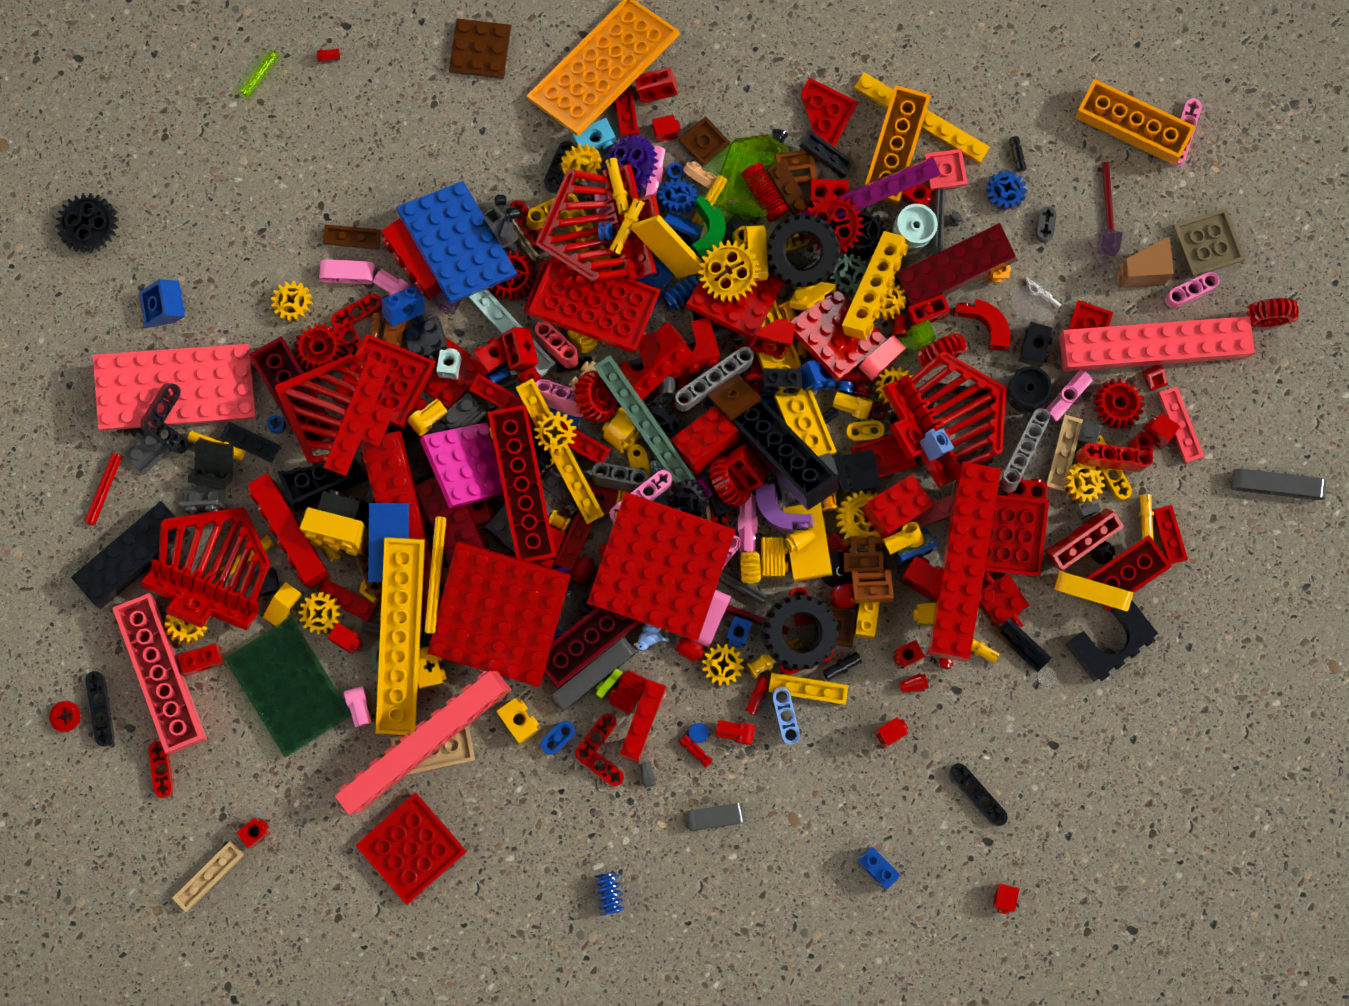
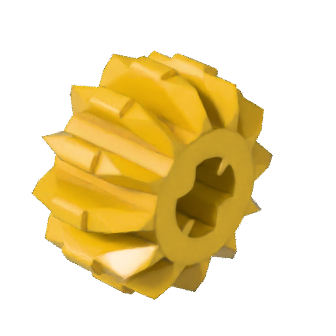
[567,330,599,353]
[740,551,761,584]

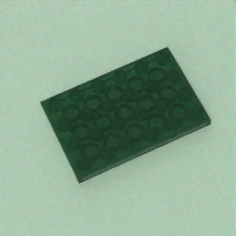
[224,617,352,758]

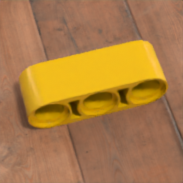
[743,225,768,281]

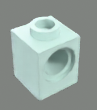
[436,348,462,380]

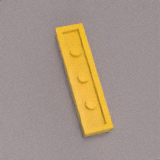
[768,672,849,705]

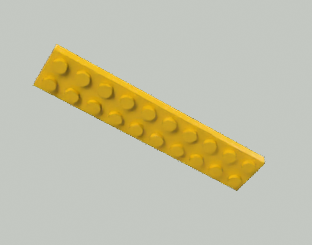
[755,300,837,457]
[376,537,425,735]

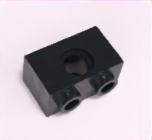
[1018,322,1054,367]

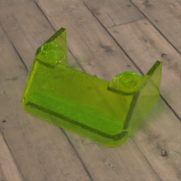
[713,134,788,218]

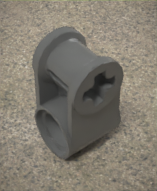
[644,376,676,407]

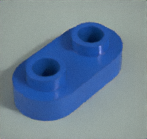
[541,721,575,755]

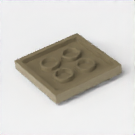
[1172,208,1246,278]

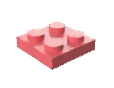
[924,149,968,191]

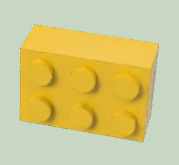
[300,507,369,556]

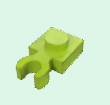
[596,668,622,700]

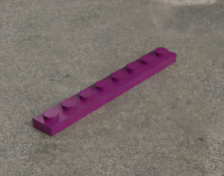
[796,156,941,221]

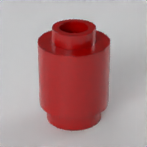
[570,556,596,586]
[675,637,705,663]

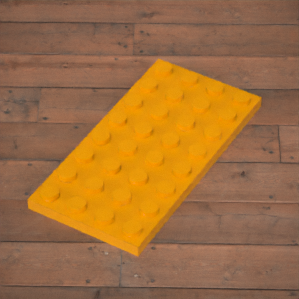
[527,0,680,137]

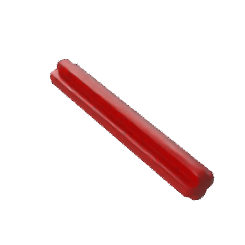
[84,453,122,526]

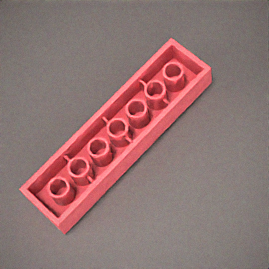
[113,593,207,755]

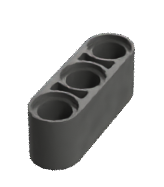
[592,463,647,492]
[687,802,746,831]

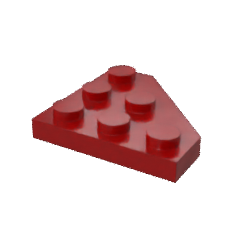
[800,78,858,148]

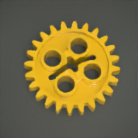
[698,240,761,303]

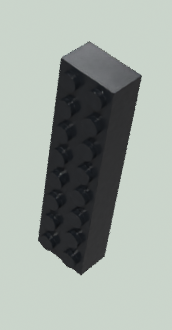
[715,398,839,510]

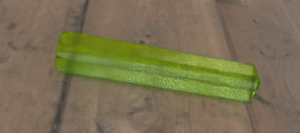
[241,49,279,98]

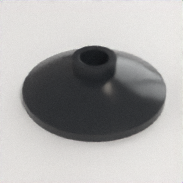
[821,550,852,588]

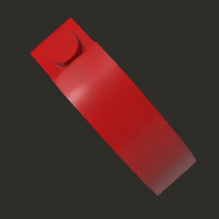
[953,299,1010,352]

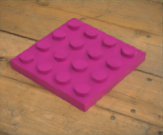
[420,422,504,508]

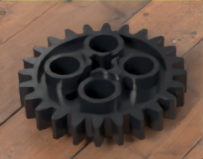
[56,193,119,254]

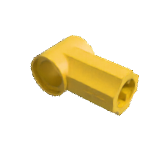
[833,391,873,420]
[407,399,448,436]
[883,522,924,555]

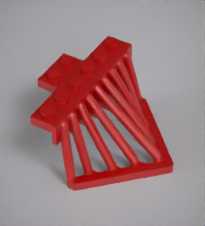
[536,164,660,281]
[882,351,1006,488]
[275,354,394,476]
[141,507,270,631]

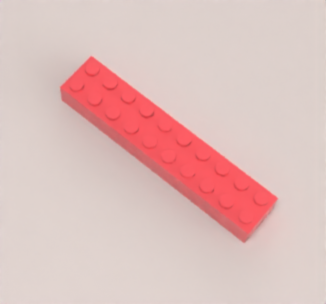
[1059,316,1255,372]
[335,671,512,815]

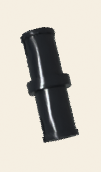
[822,652,862,681]

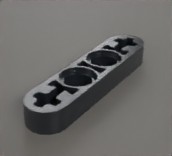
[85,671,115,747]
[949,763,1008,826]

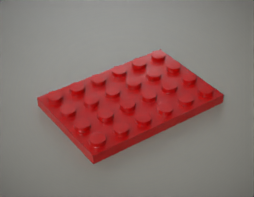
[528,256,661,354]

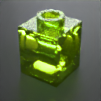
[909,320,936,349]

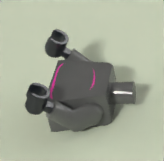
[483,195,520,252]

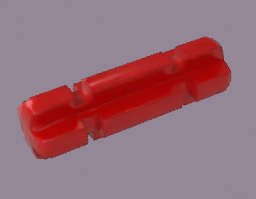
[679,735,713,767]

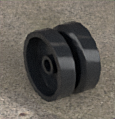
[1006,366,1052,413]

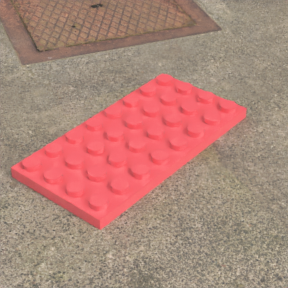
[93,344,256,431]

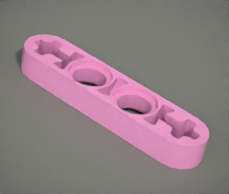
[1170,98,1202,167]
[610,470,672,523]

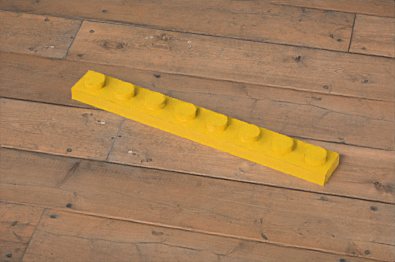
[854,72,990,164]
[516,378,604,524]

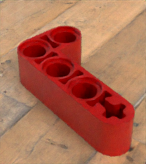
[1076,432,1153,472]

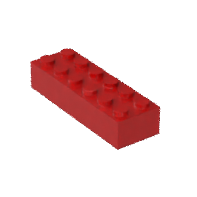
[247,473,331,589]

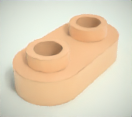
[683,161,717,189]

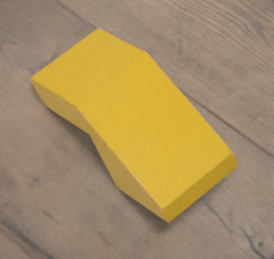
[263,582,302,629]

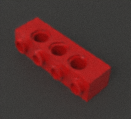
[1044,508,1124,571]

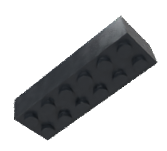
[71,501,191,609]

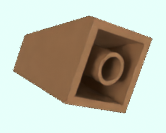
[1116,237,1174,288]

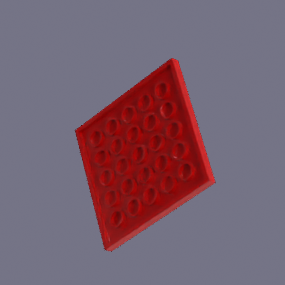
[587,492,736,641]
[427,541,571,687]

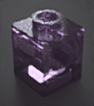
[1097,229,1123,257]
[436,290,462,315]

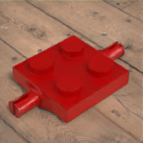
[980,571,1030,627]

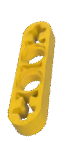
[1085,435,1132,501]

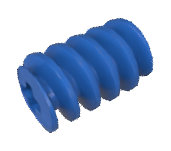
[662,275,699,313]
[594,873,624,916]

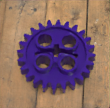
[601,135,659,193]

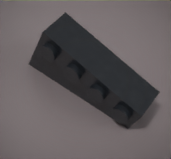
[277,456,366,511]

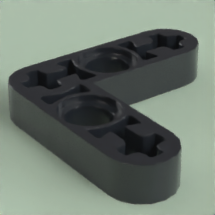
[544,141,595,202]
[140,383,188,454]

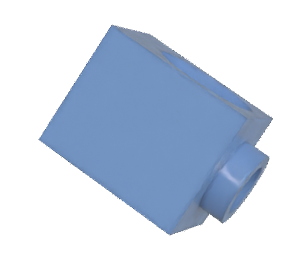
[919,428,954,462]

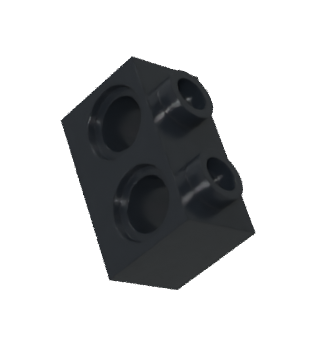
[759,368,802,396]

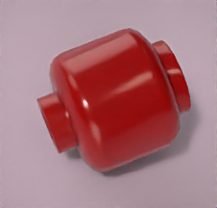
[830,583,856,609]

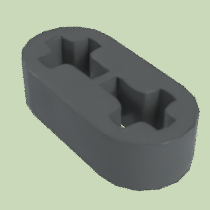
[1036,206,1056,243]

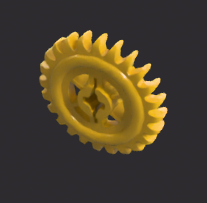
[836,490,883,551]

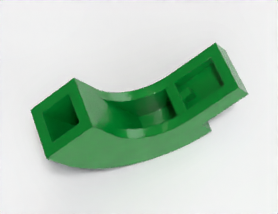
[691,196,725,263]

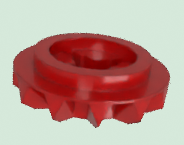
[49,701,81,732]

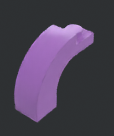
[756,484,814,534]

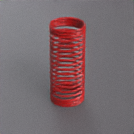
[741,162,789,222]

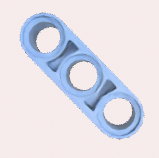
[773,686,800,744]

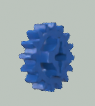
[986,170,1027,211]
[657,178,698,215]

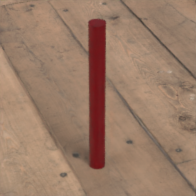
[1102,162,1115,235]
[725,605,789,635]

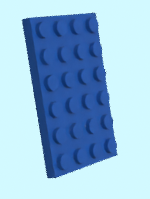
[396,181,517,304]

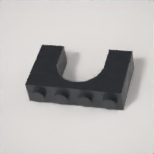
[1065,600,1158,681]

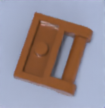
[775,150,817,184]
[371,313,406,348]
[851,569,894,603]

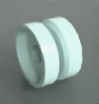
[892,204,938,251]

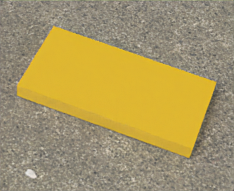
[631,215,704,279]
[783,502,833,582]

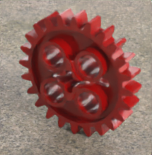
[806,194,864,255]

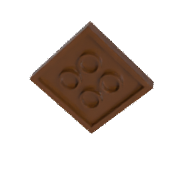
[449,18,511,79]

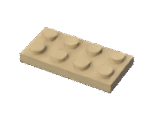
[390,725,476,776]

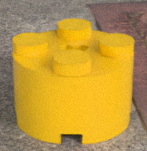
[602,407,641,453]

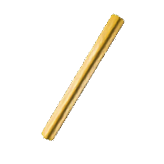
[425,516,446,634]

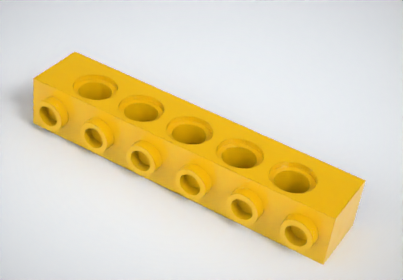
[842,231,908,340]

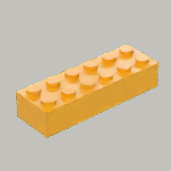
[1075,79,1196,166]
[865,85,931,206]

